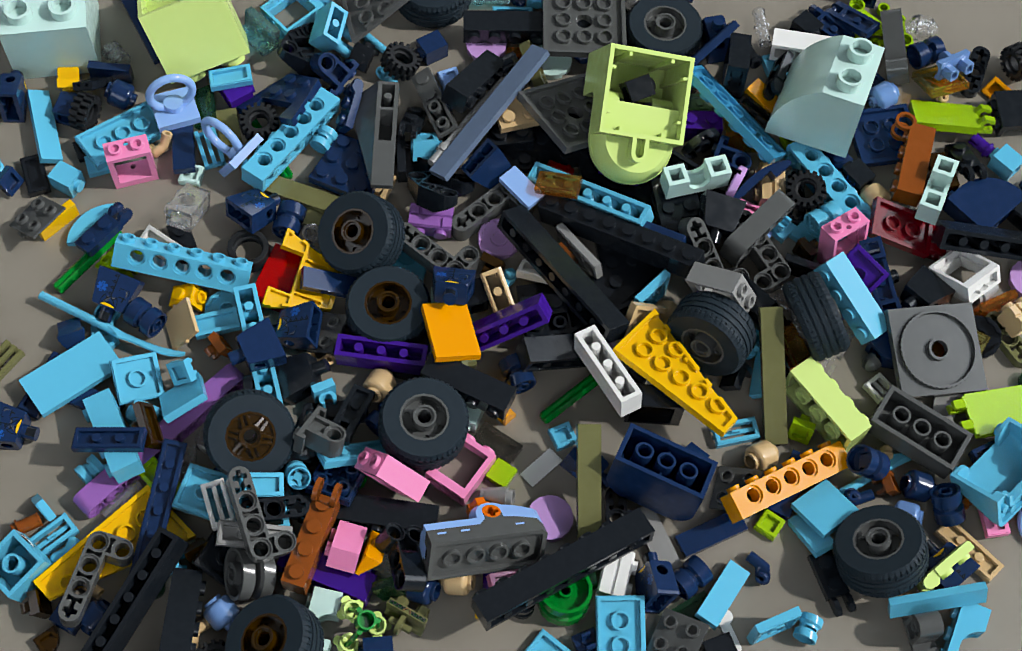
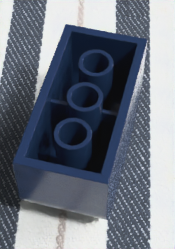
[606,423,718,521]

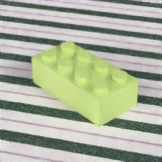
[786,356,872,453]

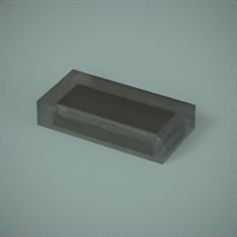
[473,421,523,465]

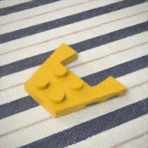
[261,228,343,312]

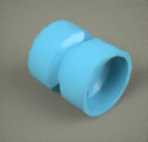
[804,200,844,239]

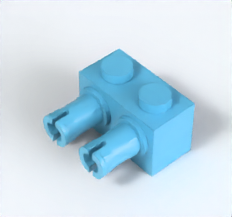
[308,1,353,58]

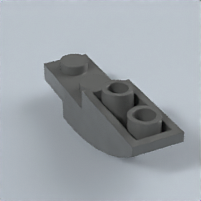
[410,67,458,139]

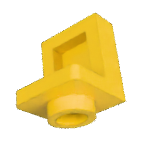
[57,67,80,92]
[169,283,208,312]

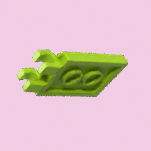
[909,100,996,135]
[946,385,1022,439]

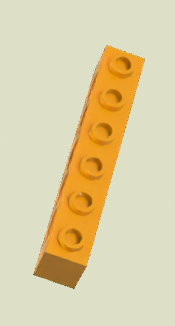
[720,440,848,524]

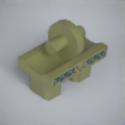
[383,593,430,637]

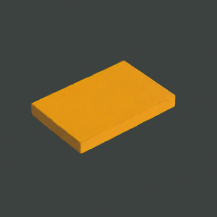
[421,303,481,362]

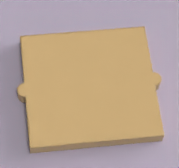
[165,297,199,350]

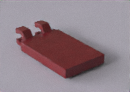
[867,196,946,261]

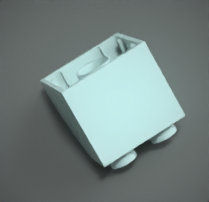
[0,0,101,79]
[764,35,885,158]

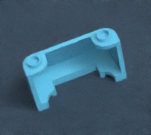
[950,417,1022,527]

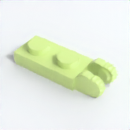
[916,541,975,592]

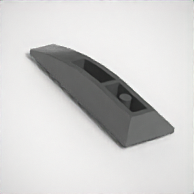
[355,81,400,189]

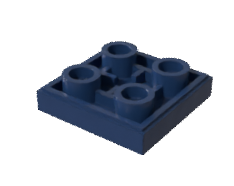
[305,462,366,507]

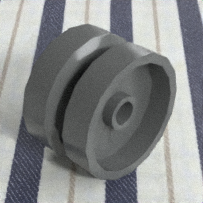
[224,547,276,601]

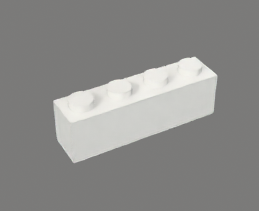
[769,28,832,63]
[574,324,642,417]

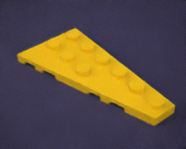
[613,309,738,437]
[33,484,196,601]

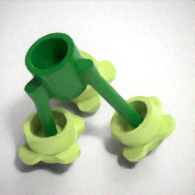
[333,596,392,651]

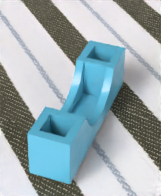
[939,604,992,651]

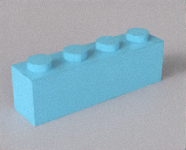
[813,252,887,345]
[82,388,145,484]

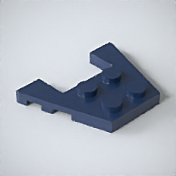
[236,73,322,126]

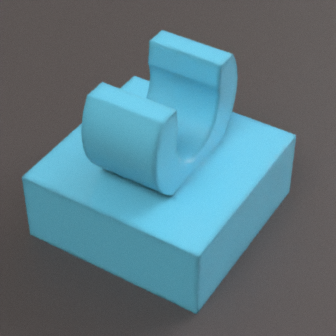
[770,216,797,244]
[166,357,197,386]
[310,378,337,408]

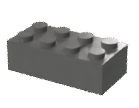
[868,385,973,479]

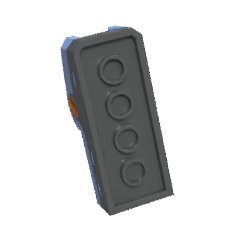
[419,497,548,581]

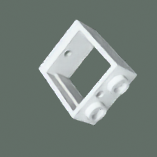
[928,251,1001,303]

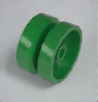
[537,575,593,626]

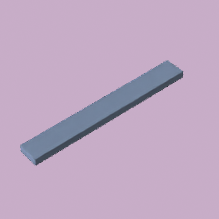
[429,44,550,181]

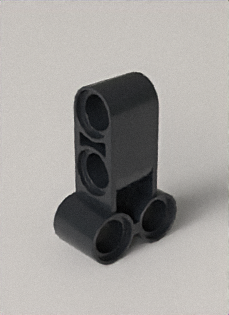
[375,522,427,593]

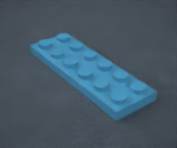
[691,65,788,164]

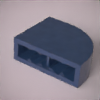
[942,177,1022,228]

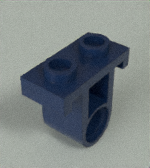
[310,52,360,96]
[711,135,752,179]

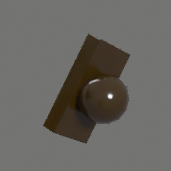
[129,401,164,450]

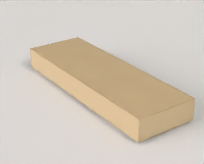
[933,525,1004,584]

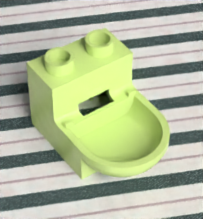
[137,0,250,84]
[583,43,695,185]

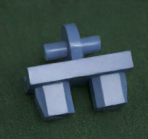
[934,49,974,82]

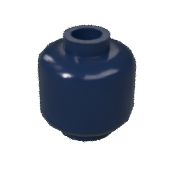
[104,79,138,110]
[899,470,936,502]
[406,580,441,606]
[80,598,110,636]

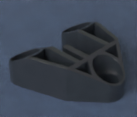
[277,22,342,79]
[407,171,475,212]

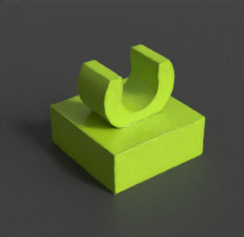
[788,414,816,445]

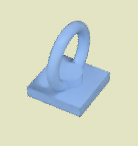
[145,74,201,133]
[201,116,264,177]

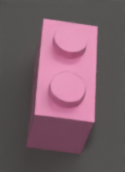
[324,520,367,574]

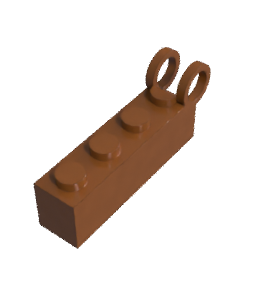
[890,112,936,207]
[280,477,343,596]

